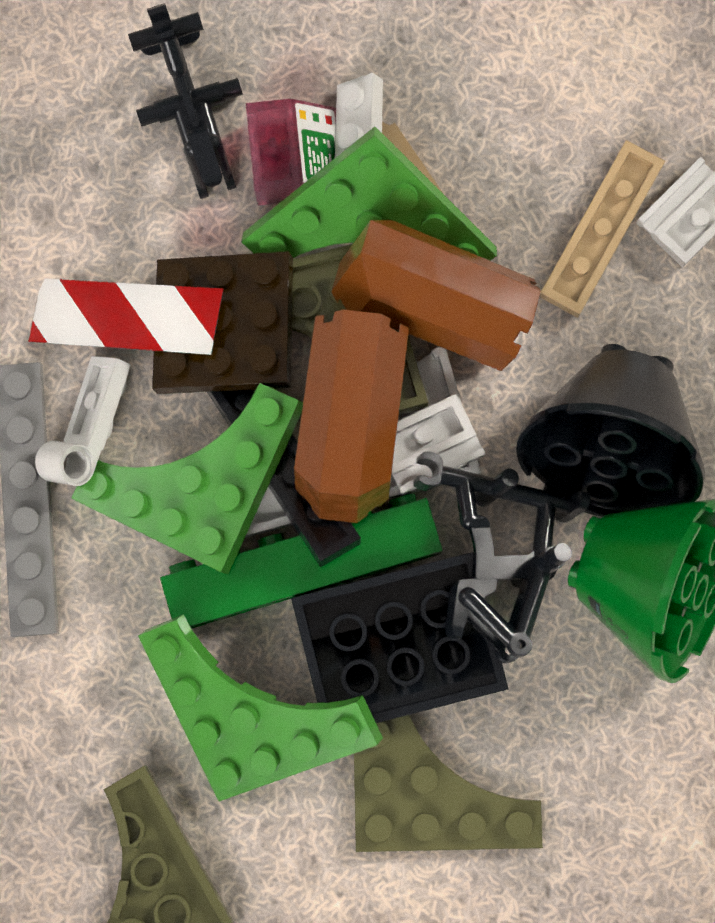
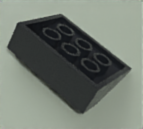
[291,552,509,723]

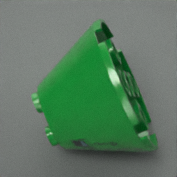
[568,499,715,683]

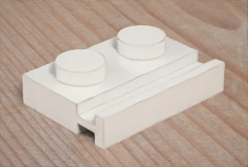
[636,157,715,268]
[392,394,486,495]

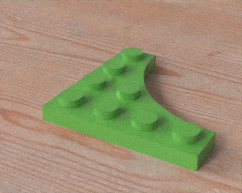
[241,126,497,261]
[71,383,303,574]
[138,614,383,801]

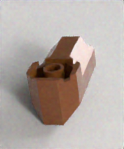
[331,220,541,371]
[294,309,409,523]

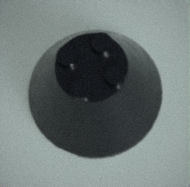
[516,344,705,517]

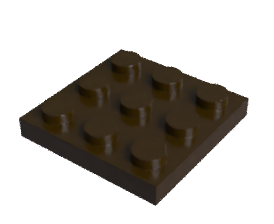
[152,251,293,394]

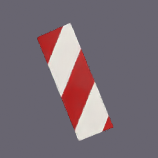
[28,279,224,355]

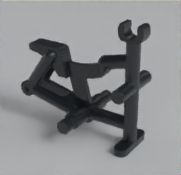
[128,3,243,199]
[413,451,590,664]

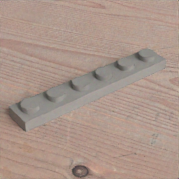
[0,362,59,637]

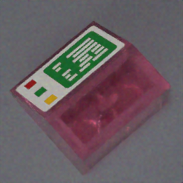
[246,98,336,206]

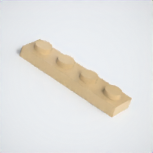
[539,140,665,318]

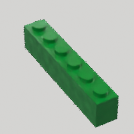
[160,494,443,629]

